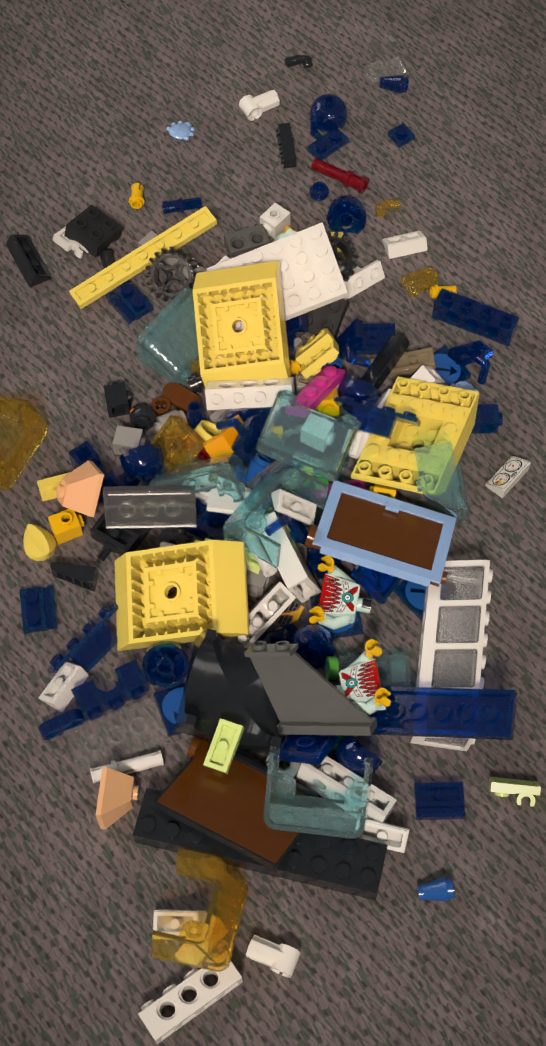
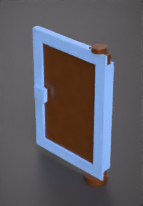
[304,480,456,587]

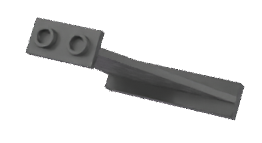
[244,641,377,736]

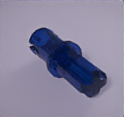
[162,197,202,214]

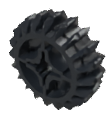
[326,231,358,282]
[145,246,199,303]

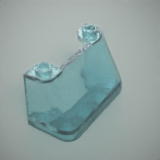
[137,287,199,385]
[255,390,362,481]
[148,454,245,507]

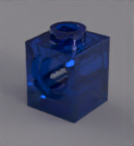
[471,404,503,434]

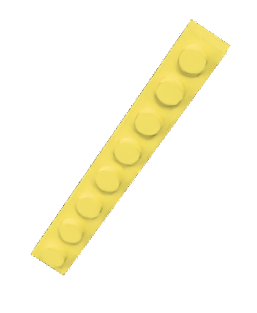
[69,206,217,309]

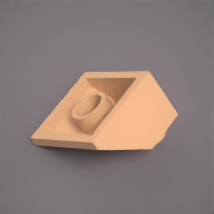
[56,461,104,517]
[96,767,139,829]

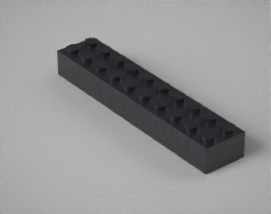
[133,788,388,901]

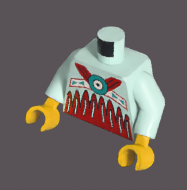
[309,556,372,630]
[335,639,391,716]

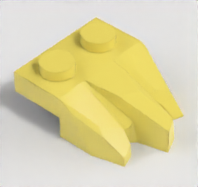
[295,328,339,379]

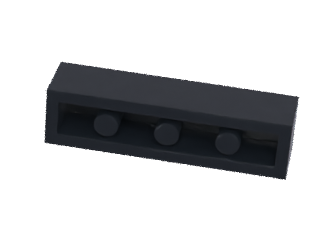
[276,123,296,168]

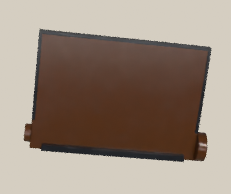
[153,737,327,871]

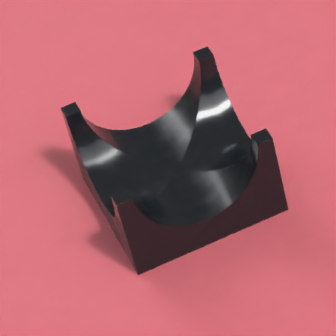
[174,628,300,754]

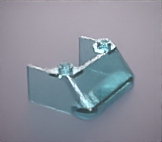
[414,442,470,522]
[223,467,328,568]
[264,748,374,839]

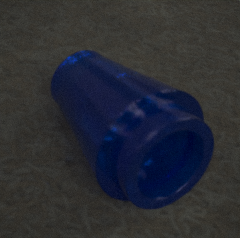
[379,75,409,94]
[186,401,207,429]

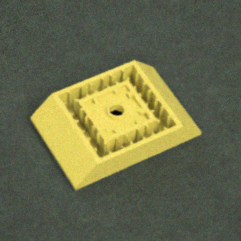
[193,260,291,388]
[351,376,480,497]
[115,540,250,651]

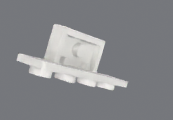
[340,260,385,300]

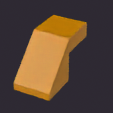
[203,414,250,464]

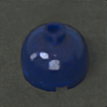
[309,94,347,132]
[326,195,367,236]
[338,374,381,414]
[119,444,165,483]
[289,625,336,669]
[142,641,189,689]
[334,735,383,778]

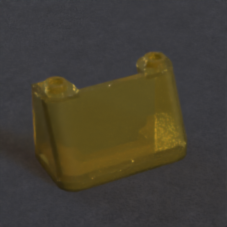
[0,396,48,491]

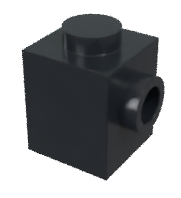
[103,382,132,418]

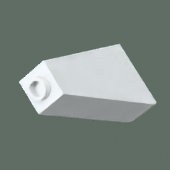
[255,511,321,603]

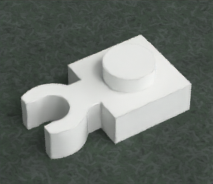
[53,226,89,258]

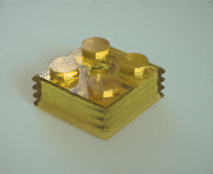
[147,415,206,475]

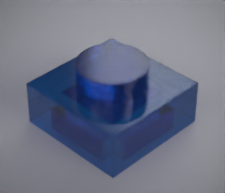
[388,123,415,148]

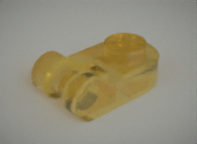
[400,268,439,298]

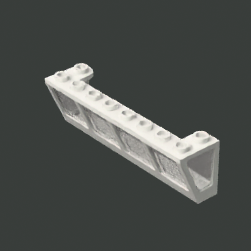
[410,560,493,751]

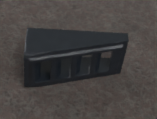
[50,562,98,592]

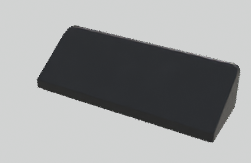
[6,235,52,288]
[358,335,409,394]

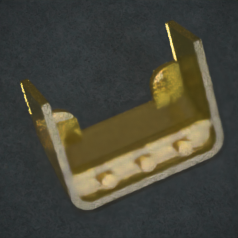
[152,848,248,972]

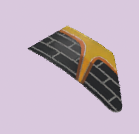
[276,602,304,626]

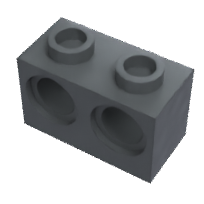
[224,224,270,259]

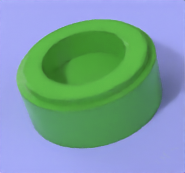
[325,656,339,680]

